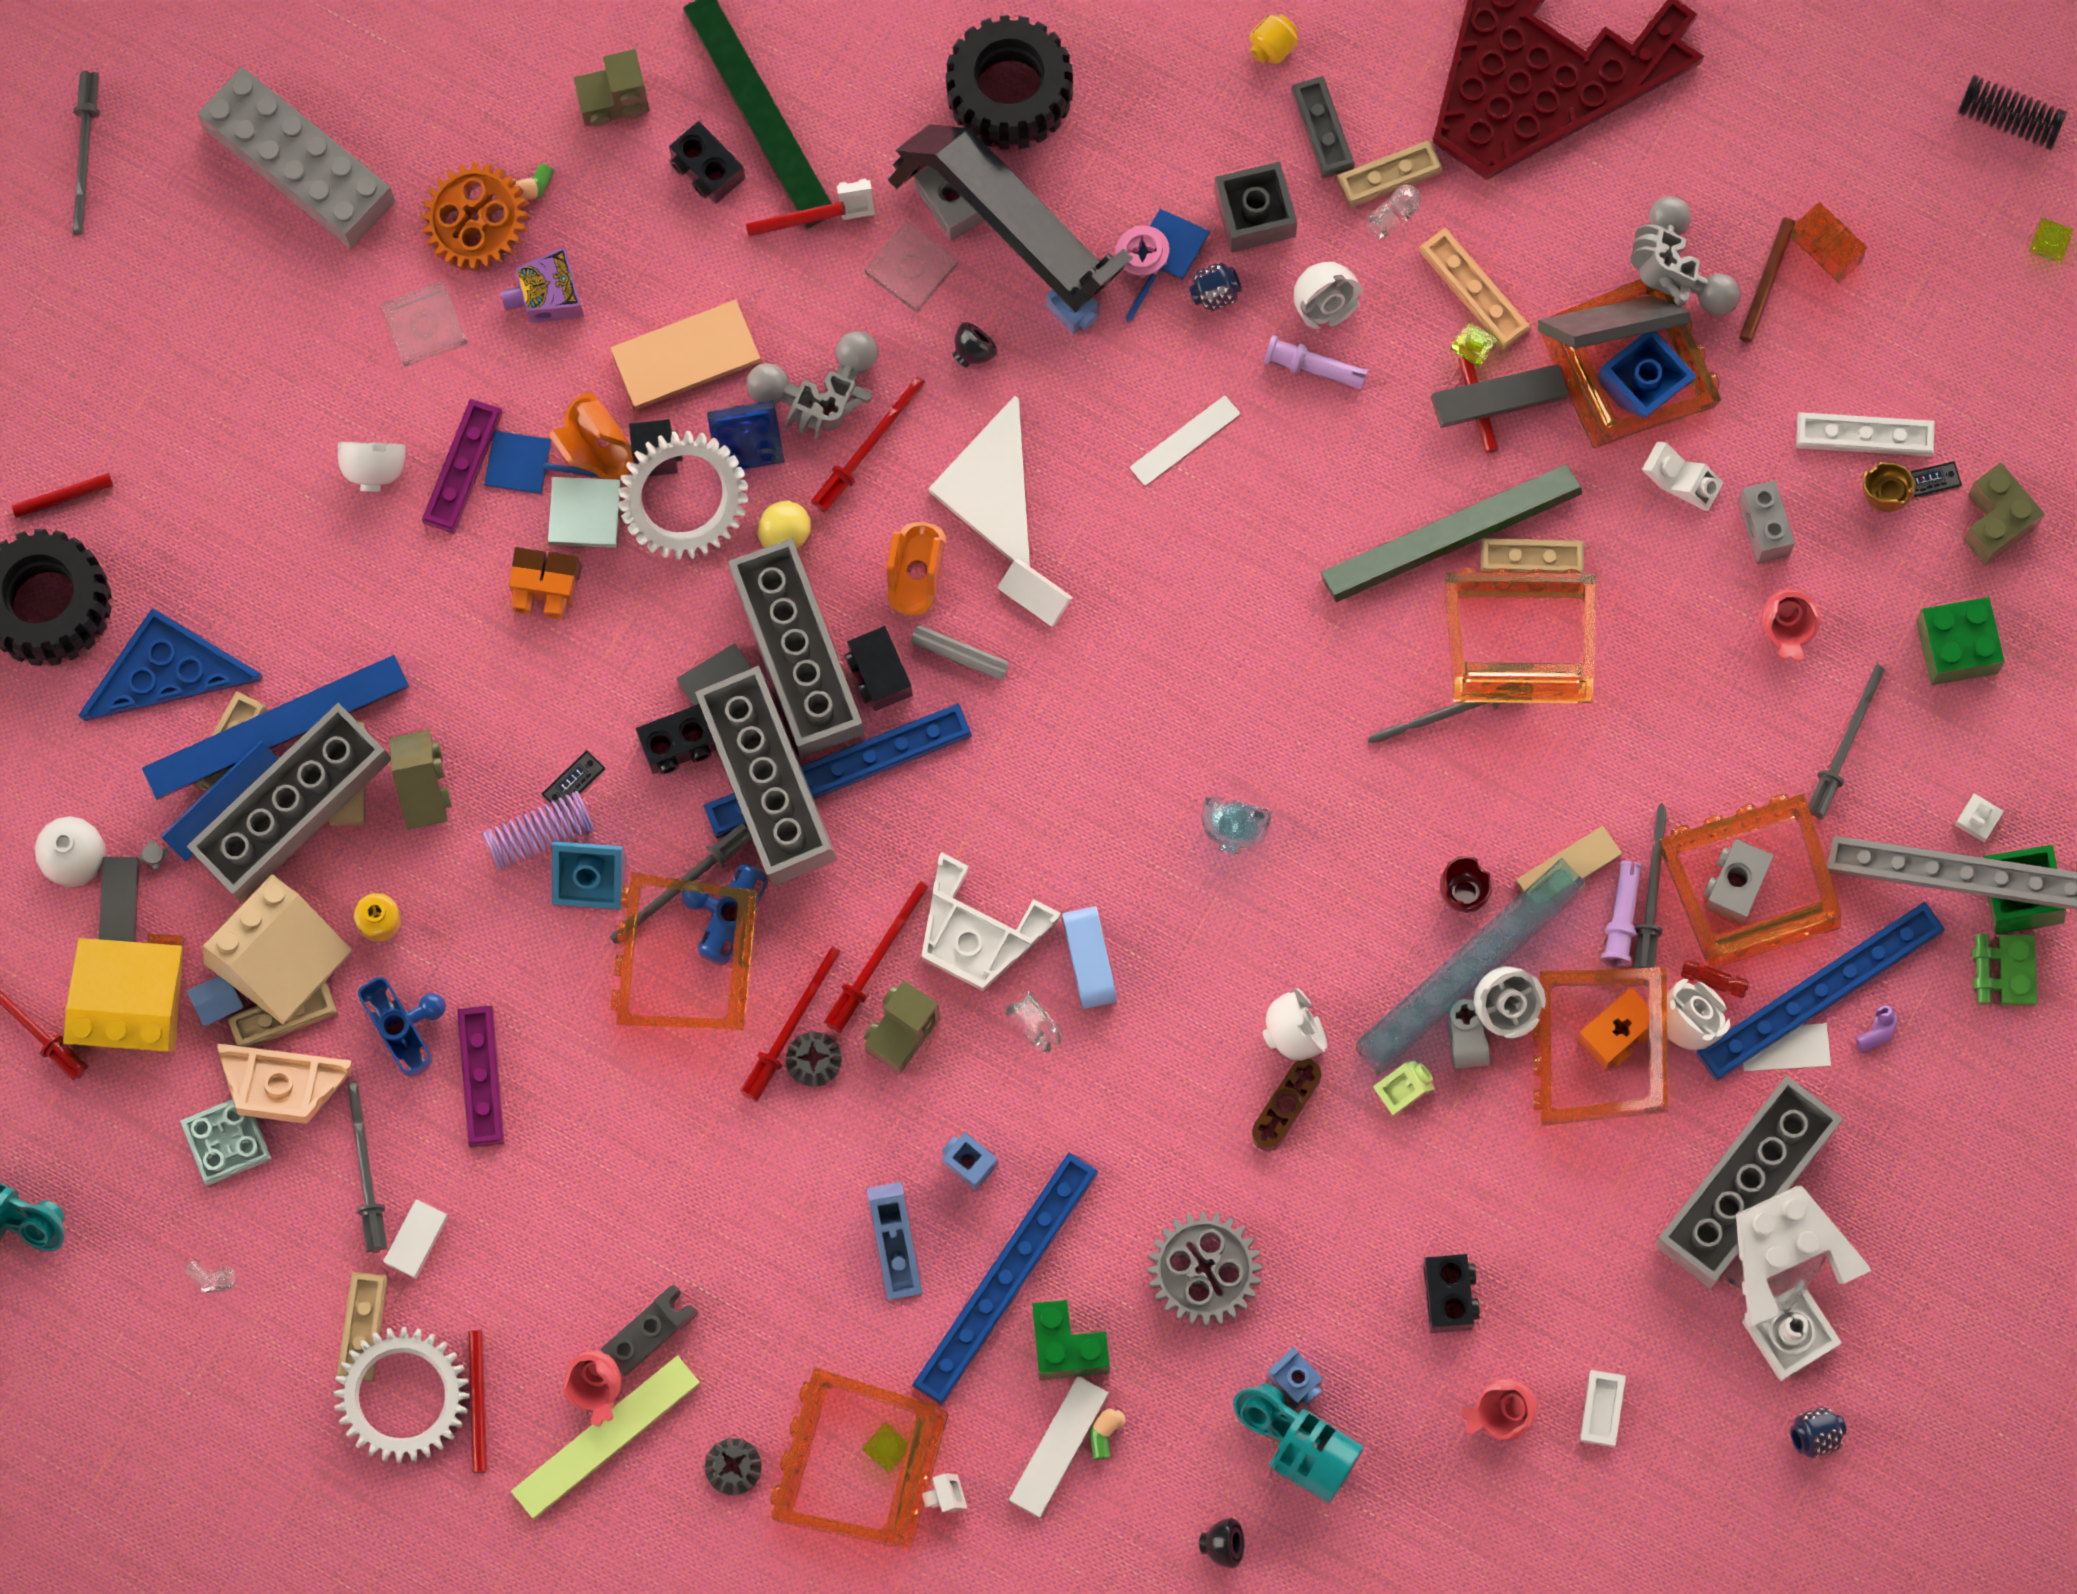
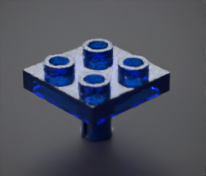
[707,400,785,470]

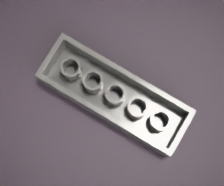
[197,66,396,249]
[728,538,864,758]
[695,666,838,886]
[187,703,391,902]
[1654,1075,1843,1289]

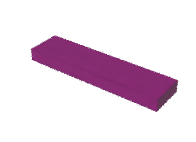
[422,398,503,534]
[457,1005,505,1147]

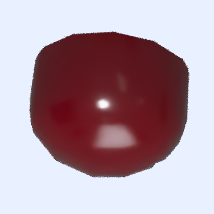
[1440,856,1492,913]

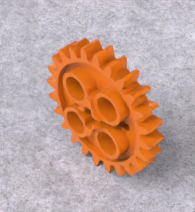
[421,162,530,272]

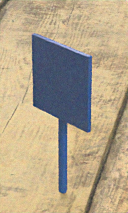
[1126,209,1210,321]
[484,431,598,494]

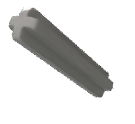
[911,626,1009,680]

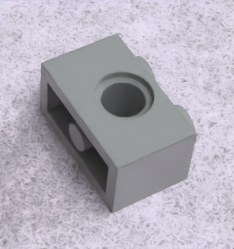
[914,167,984,241]
[1738,480,1795,564]
[1703,839,1774,925]

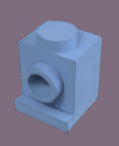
[1046,290,1099,334]
[942,1132,998,1192]
[1267,1347,1323,1407]

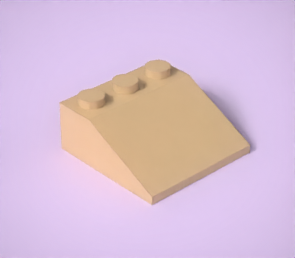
[203,875,352,1025]

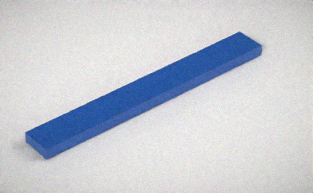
[142,655,409,801]
[703,703,972,838]
[1696,902,1945,1082]
[912,1152,1098,1406]

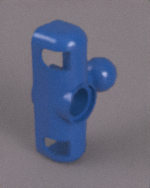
[682,864,768,966]
[358,977,446,1077]

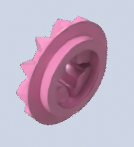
[1116,226,1170,278]

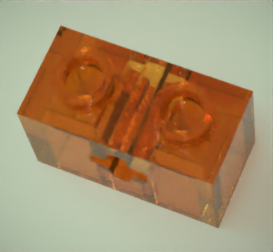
[1791,201,1868,283]

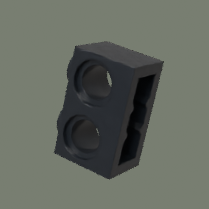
[669,121,746,204]
[635,704,717,774]
[1423,1254,1480,1333]

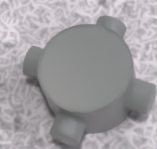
[139,840,169,870]

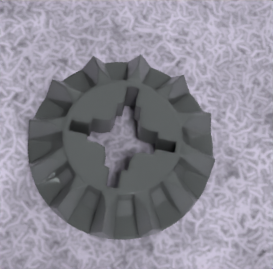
[785,1031,842,1087]
[704,1438,762,1495]

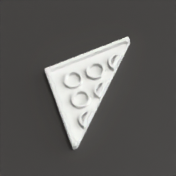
[928,396,1030,567]

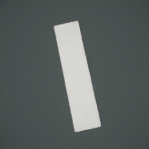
[1130,395,1240,485]

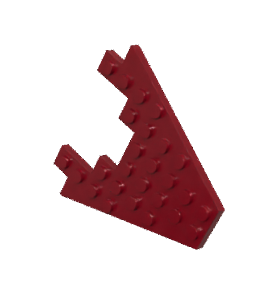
[1433,0,1704,180]

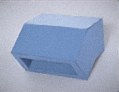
[187,975,244,1027]

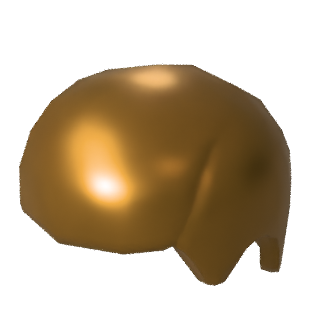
[1862,462,1915,513]

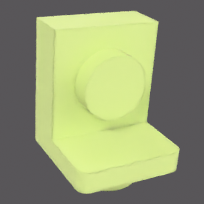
[1373,1061,1435,1115]

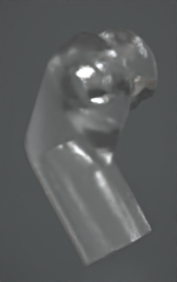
[183,1259,236,1293]

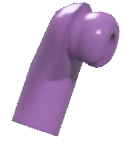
[1855,1005,1898,1053]

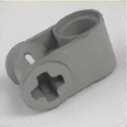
[1448,999,1490,1069]

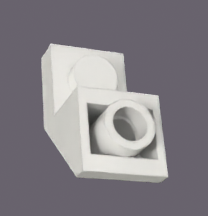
[1642,442,1724,511]

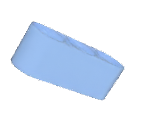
[1062,906,1117,1010]

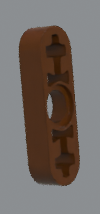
[1252,1059,1321,1151]

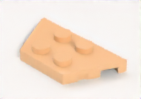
[218,1044,352,1124]

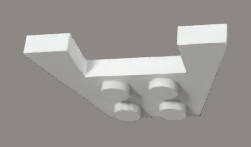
[921,852,1061,991]
[1736,1186,1871,1326]

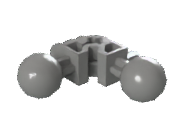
[1630,195,1740,316]
[746,331,879,440]

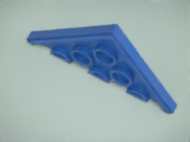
[78,608,263,721]

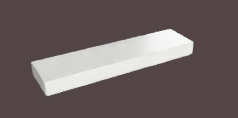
[1796,412,1934,457]
[1009,1376,1109,1518]

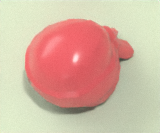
[1761,589,1821,661]
[563,1350,622,1427]
[1460,1378,1538,1441]

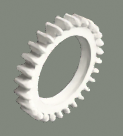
[618,431,748,560]
[333,1327,470,1463]

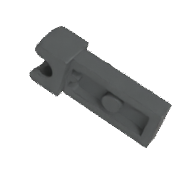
[601,1285,698,1377]

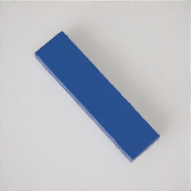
[160,740,279,862]

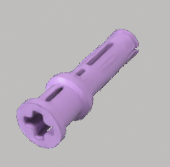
[1263,335,1368,390]
[1600,861,1643,968]

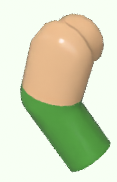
[513,164,554,201]
[1090,1409,1125,1460]

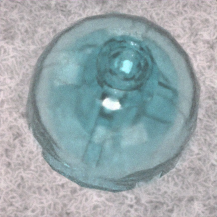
[1201,796,1273,854]

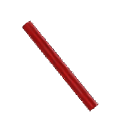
[468,1330,487,1473]

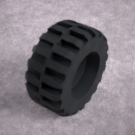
[946,15,1073,150]
[0,529,112,666]

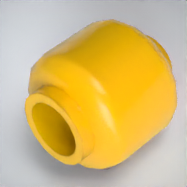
[1249,15,1299,64]
[354,893,402,942]

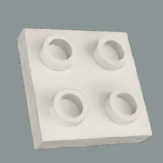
[1742,1283,1842,1382]

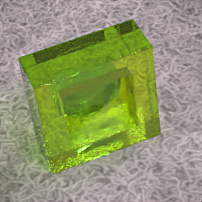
[2029,218,2074,263]
[1451,322,1498,367]
[861,1422,912,1474]

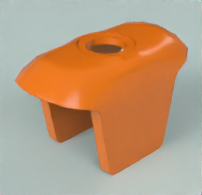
[549,392,634,480]
[886,522,946,615]

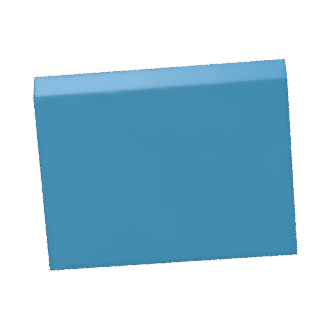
[552,841,626,910]

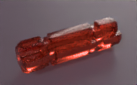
[1681,960,1749,998]

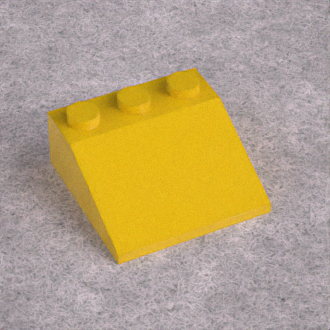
[63,938,183,1052]

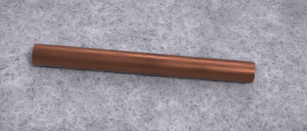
[1739,217,1796,342]

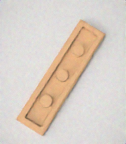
[1419,228,1531,350]

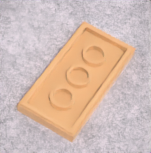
[610,300,761,410]

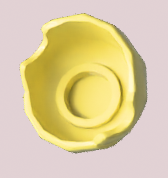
[757,501,811,549]

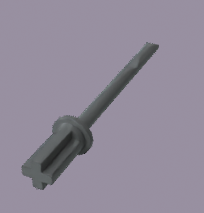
[73,71,100,235]
[1806,663,1885,820]
[1368,673,1535,743]
[1634,803,1666,973]
[610,823,752,944]
[347,1081,388,1253]

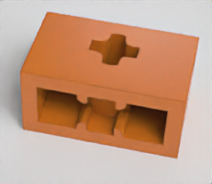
[1577,987,1659,1070]

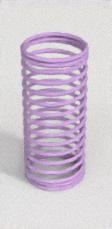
[482,790,594,871]

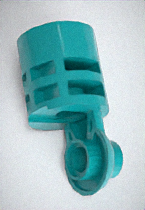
[0,1182,65,1251]
[1233,1383,1365,1504]

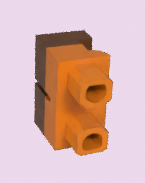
[509,547,582,620]

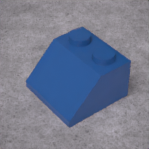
[1597,331,1697,419]

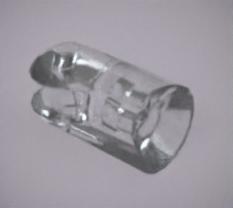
[1366,185,1421,240]
[1004,991,1063,1052]

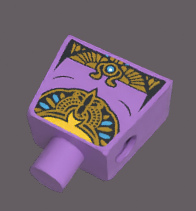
[500,247,584,323]

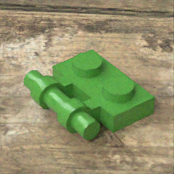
[1972,934,2037,1006]

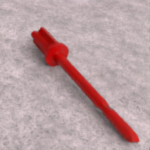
[811,377,925,513]
[824,881,928,1033]
[740,946,840,1102]
[0,990,88,1081]

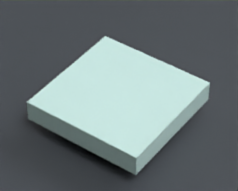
[548,477,621,548]
[180,1099,272,1186]

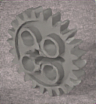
[1147,1211,1262,1327]

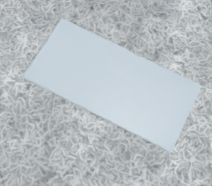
[1743,1023,1831,1071]

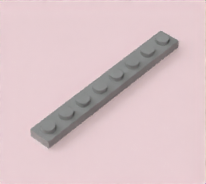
[1826,836,2077,910]

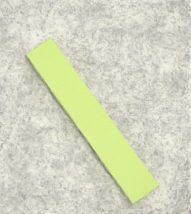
[511,1355,700,1520]

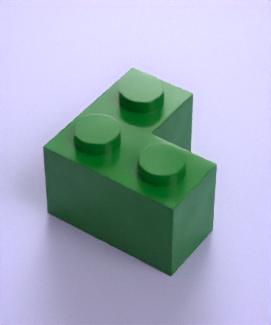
[1032,1300,1110,1380]

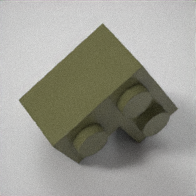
[573,49,650,126]
[1964,462,2045,566]
[389,730,452,830]
[864,980,940,1075]

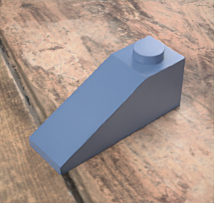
[867,1182,922,1300]

